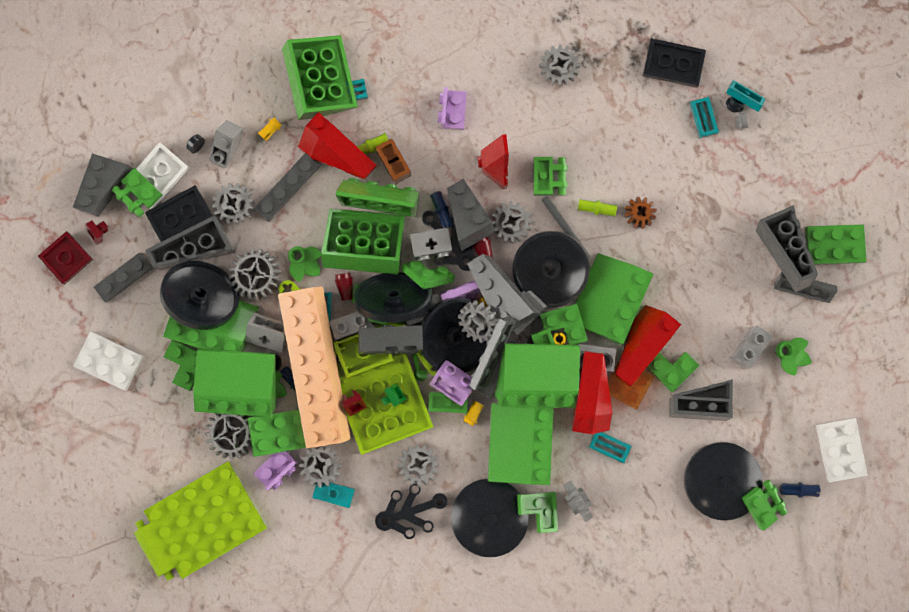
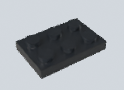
[642,38,706,88]
[145,185,213,242]

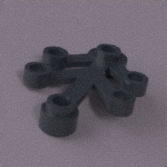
[422,210,475,271]
[375,483,448,539]

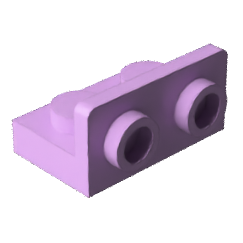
[438,87,467,130]
[440,281,482,301]
[430,360,473,406]
[253,451,298,491]

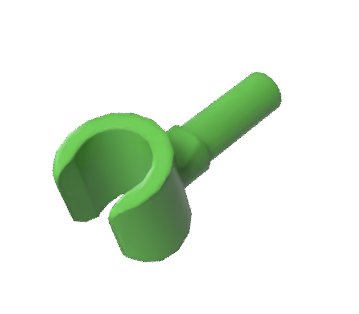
[412,354,428,381]

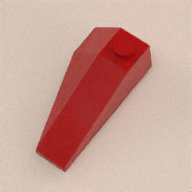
[298,112,377,180]
[477,134,509,189]
[615,305,682,387]
[571,351,613,434]

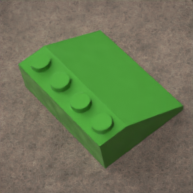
[282,35,358,120]
[336,178,419,217]
[321,208,405,274]
[575,253,653,346]
[163,300,259,352]
[495,343,580,408]
[193,349,277,417]
[488,403,553,485]

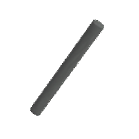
[542,196,591,259]

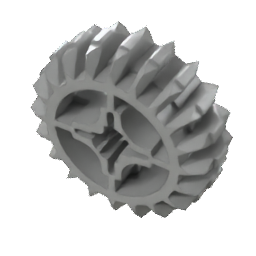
[229,249,282,300]
[205,413,253,459]

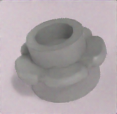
[735,112,748,130]

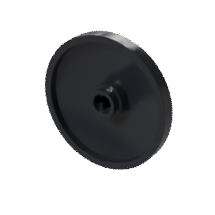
[512,231,590,308]
[160,261,239,330]
[354,272,433,323]
[421,297,487,373]
[684,442,763,521]
[451,478,529,557]

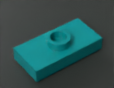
[312,482,355,508]

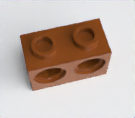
[375,139,412,185]

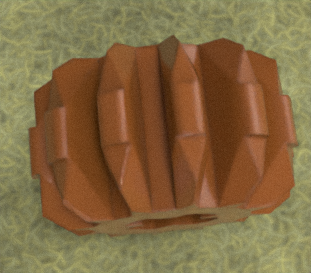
[624,196,657,229]

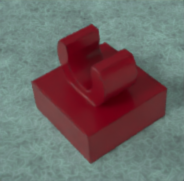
[85,220,108,245]
[342,390,367,416]

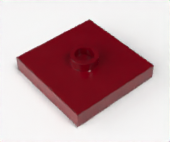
[38,231,94,285]

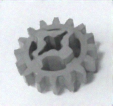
[539,44,581,87]
[212,183,255,225]
[492,201,533,243]
[458,301,499,343]
[397,444,440,487]
[299,446,342,488]
[563,481,593,522]

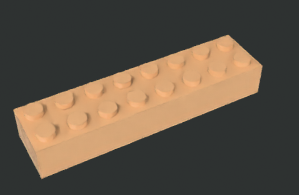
[278,286,351,448]

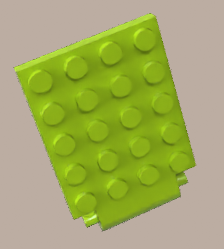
[334,325,434,455]
[133,461,267,581]

